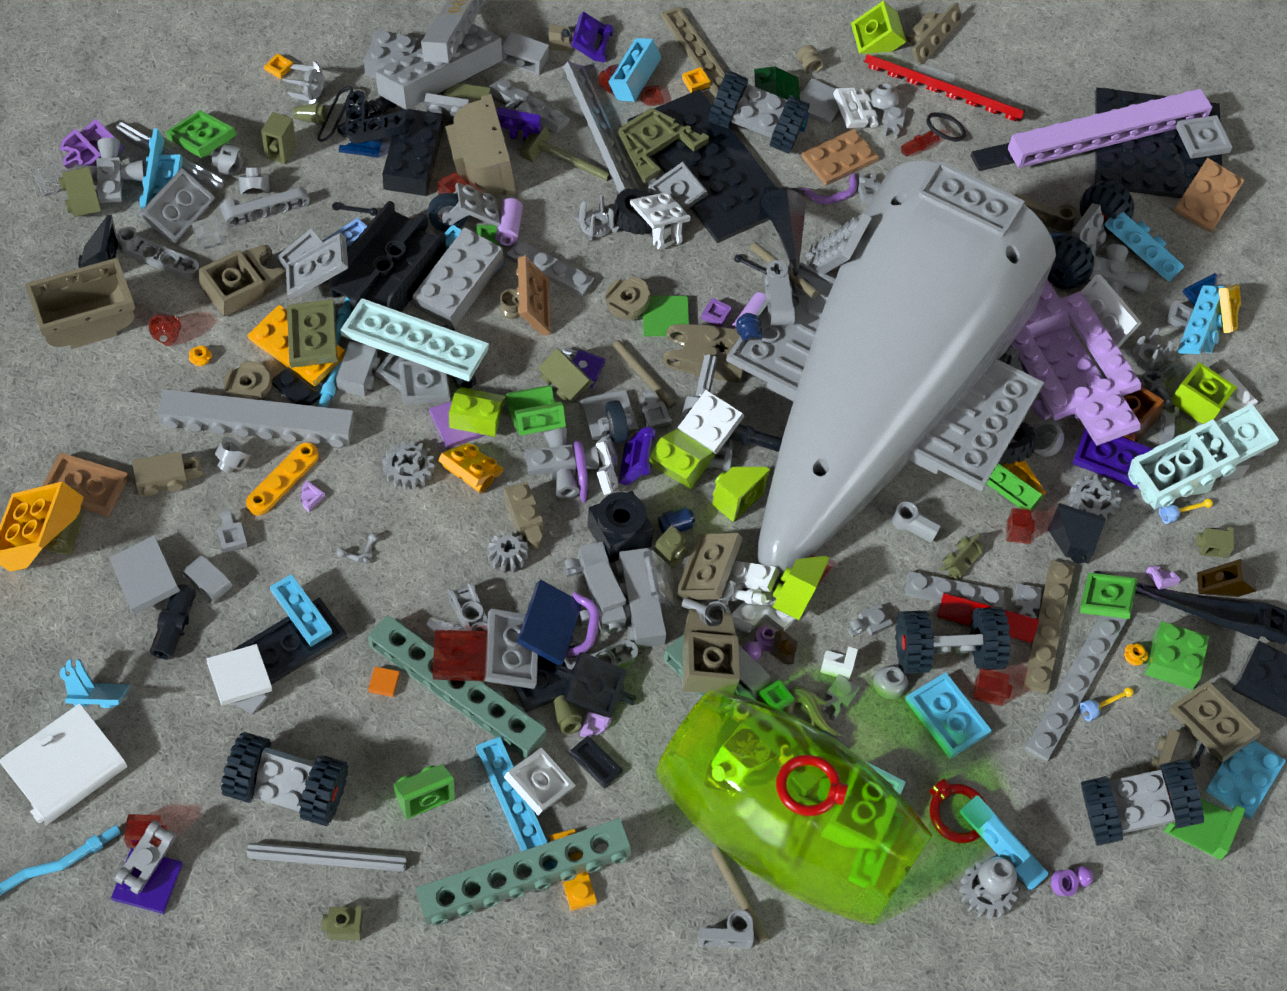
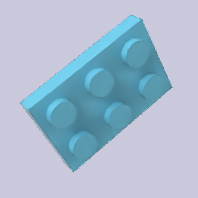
[905,672,992,759]
[1205,740,1286,820]

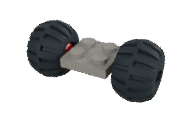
[1047,181,1134,289]

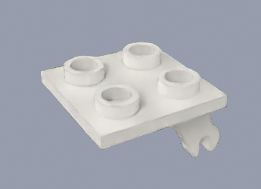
[630,192,691,249]

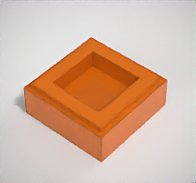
[368,667,400,697]

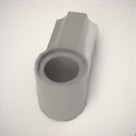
[892,502,942,543]

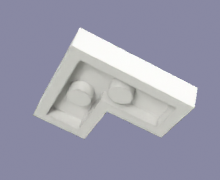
[732,590,796,631]

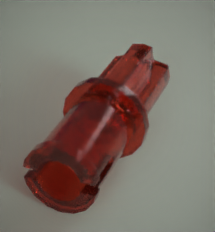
[901,130,940,156]

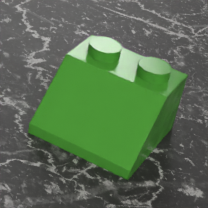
[393,764,455,820]

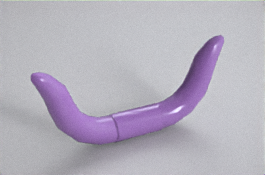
[801,173,858,204]
[573,441,588,503]
[565,592,600,658]

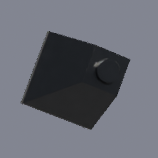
[78,215,119,268]
[1048,503,1106,564]

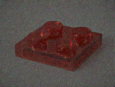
[433,630,486,681]

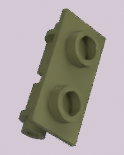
[47,511,86,556]
[939,534,984,580]

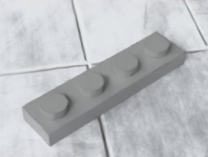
[506,240,595,297]
[904,571,1004,607]

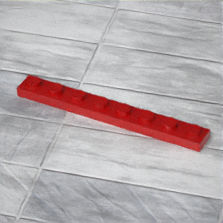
[864,54,1025,122]

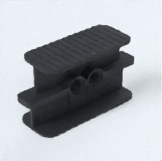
[329,201,446,312]

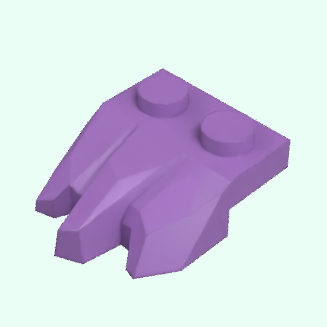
[60,119,125,169]

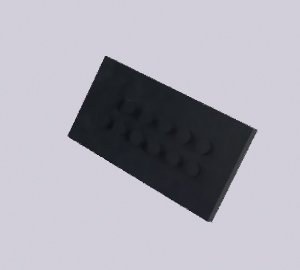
[627,89,776,243]

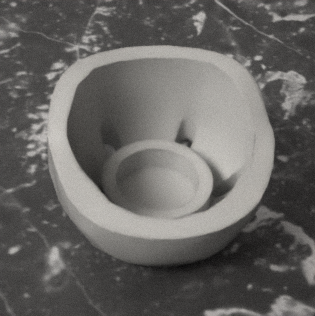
[1033,420,1064,457]

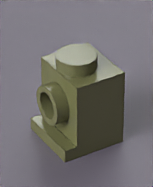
[654,526,688,568]
[1195,527,1234,558]
[322,906,363,941]

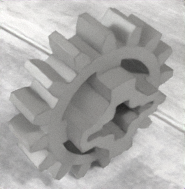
[382,440,435,490]
[1068,475,1121,521]
[959,862,1018,919]

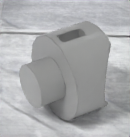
[212,144,244,176]
[239,166,270,194]
[215,437,252,474]

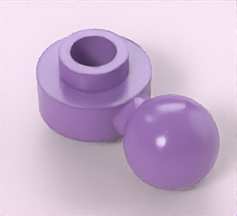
[742,625,778,661]
[1051,866,1094,896]

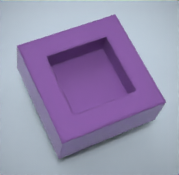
[701,298,732,327]

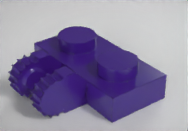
[497,107,542,141]

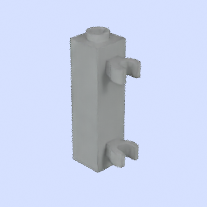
[564,542,626,634]

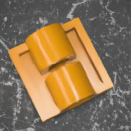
[438,443,504,494]

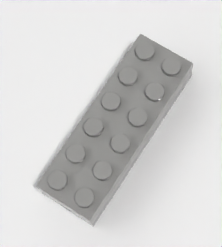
[375,24,503,110]

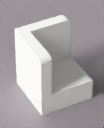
[820,647,858,680]

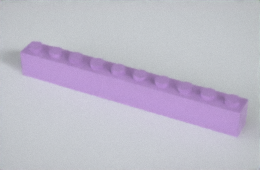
[1008,89,1212,168]

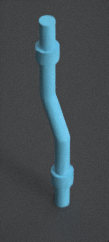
[318,297,352,408]
[0,825,121,899]

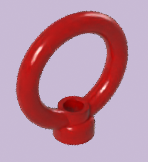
[776,755,848,816]
[929,778,988,843]

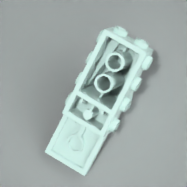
[1128,404,1279,510]

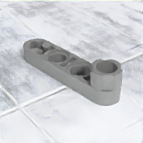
[220,188,310,228]
[117,227,200,280]

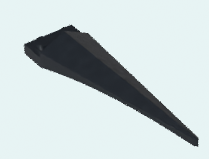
[760,186,807,276]
[1095,571,1287,645]

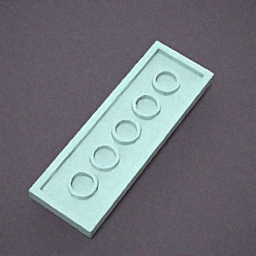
[341,298,489,381]

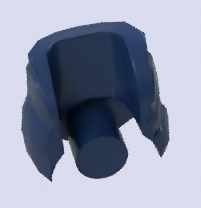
[736,313,763,341]

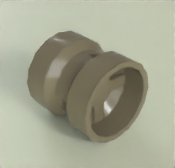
[797,45,824,74]
[500,289,520,319]

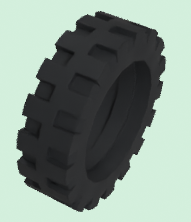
[998,422,1035,464]

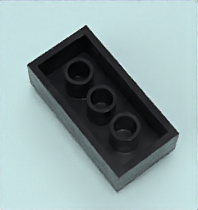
[382,108,443,196]
[1233,641,1287,718]

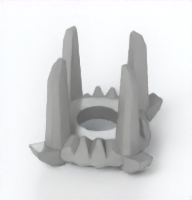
[282,61,327,104]
[574,194,619,241]
[1126,327,1174,372]

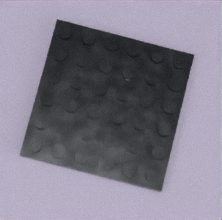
[1095,87,1222,199]

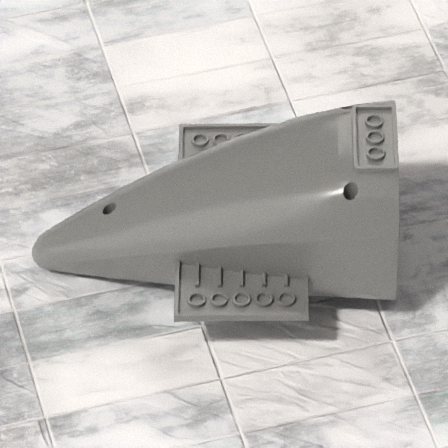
[726,160,1056,577]

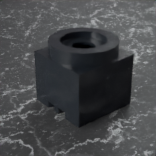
[587,490,654,564]

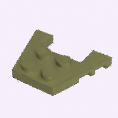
[618,108,709,184]

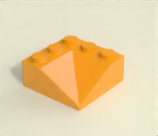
[0,482,84,572]

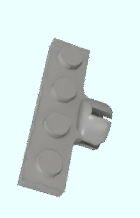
[489,79,570,133]

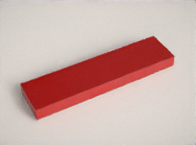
[937,592,1039,643]

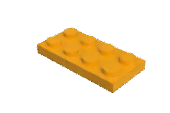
[247,305,346,387]

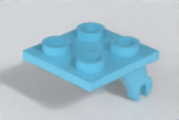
[60,658,129,708]

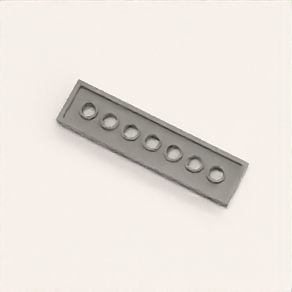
[804,213,871,275]

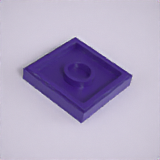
[111,848,183,914]

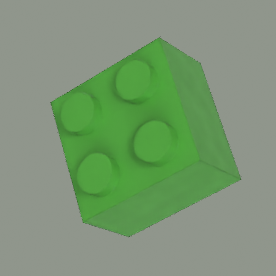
[1144,621,1209,690]

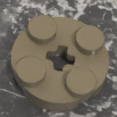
[605,277,652,321]
[223,361,272,400]

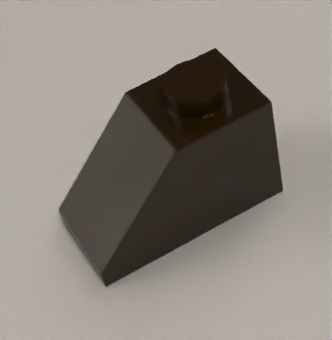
[1197,559,1257,597]

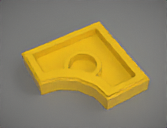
[1219,283,1241,333]

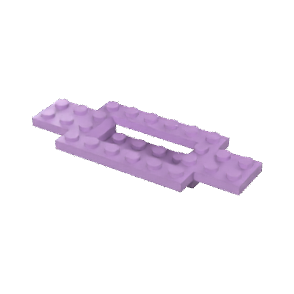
[1009,279,1141,446]

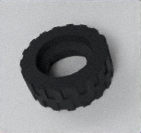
[612,188,653,235]

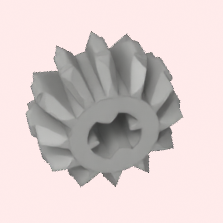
[488,531,529,573]

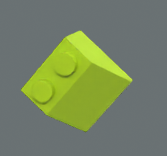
[851,0,906,54]
[1171,362,1237,424]
[449,387,506,437]
[649,428,716,489]
[712,467,770,522]
[772,556,829,620]

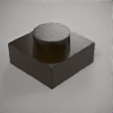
[771,630,798,665]

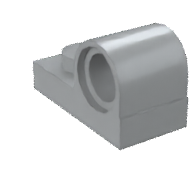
[698,909,754,948]

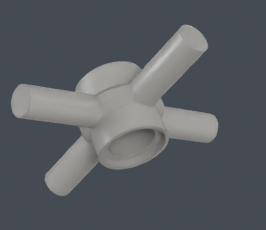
[681,580,753,633]

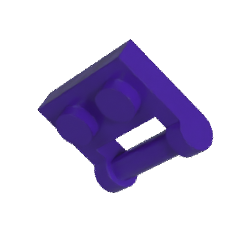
[571,11,614,62]
[619,427,656,485]

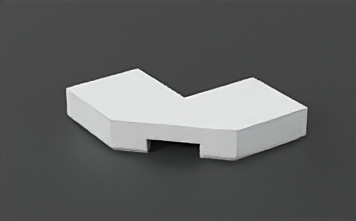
[596,436,618,495]

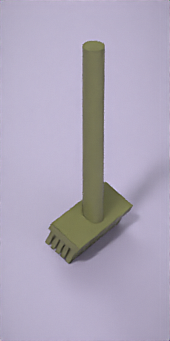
[519,125,610,181]

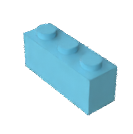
[608,38,661,102]

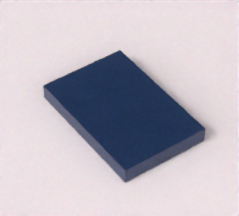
[516,579,582,665]

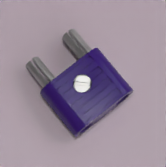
[562,347,606,389]

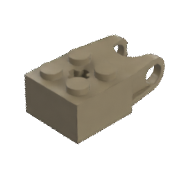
[199,245,286,317]
[663,324,743,383]
[682,609,740,696]

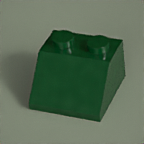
[754,66,800,100]

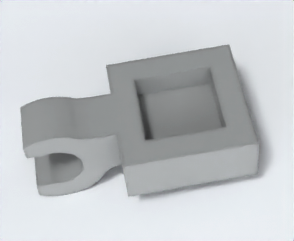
[641,389,671,429]
[1160,407,1179,445]
[217,509,247,553]
[847,604,893,637]

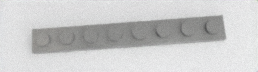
[563,61,640,193]
[1025,608,1133,762]

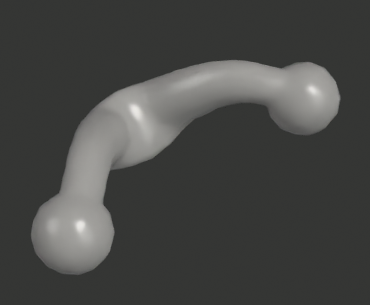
[336,533,378,564]

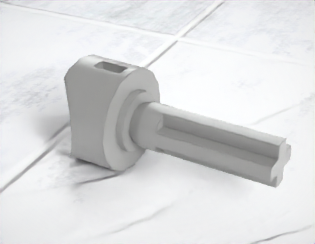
[682,354,718,417]

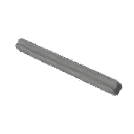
[115,122,225,190]
[247,843,407,872]

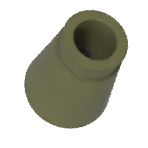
[293,102,327,124]
[554,695,582,734]

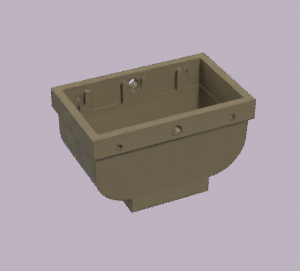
[445,94,516,196]
[25,258,135,349]

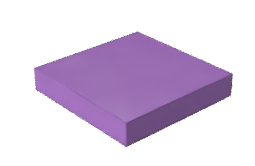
[429,401,487,449]

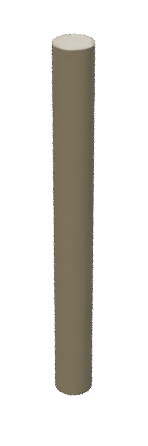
[750,242,819,299]
[613,340,676,409]
[711,847,769,944]

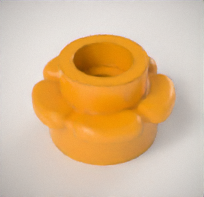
[189,345,212,366]
[1124,643,1148,666]

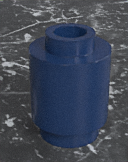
[657,506,695,534]

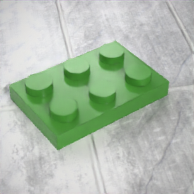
[165,110,237,158]

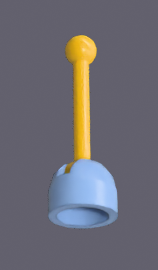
[1159,499,1213,524]
[1079,687,1134,721]

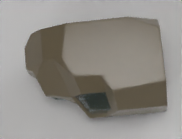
[549,24,575,51]

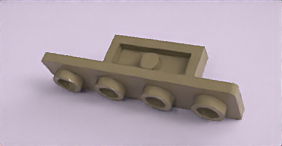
[906,3,963,66]

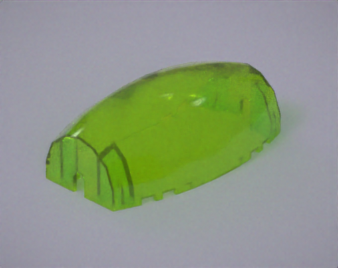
[655,689,933,926]

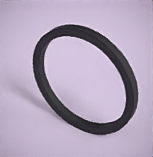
[926,112,966,142]

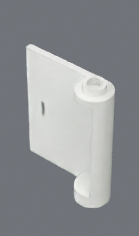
[0,704,127,825]

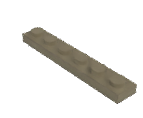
[1022,560,1074,694]

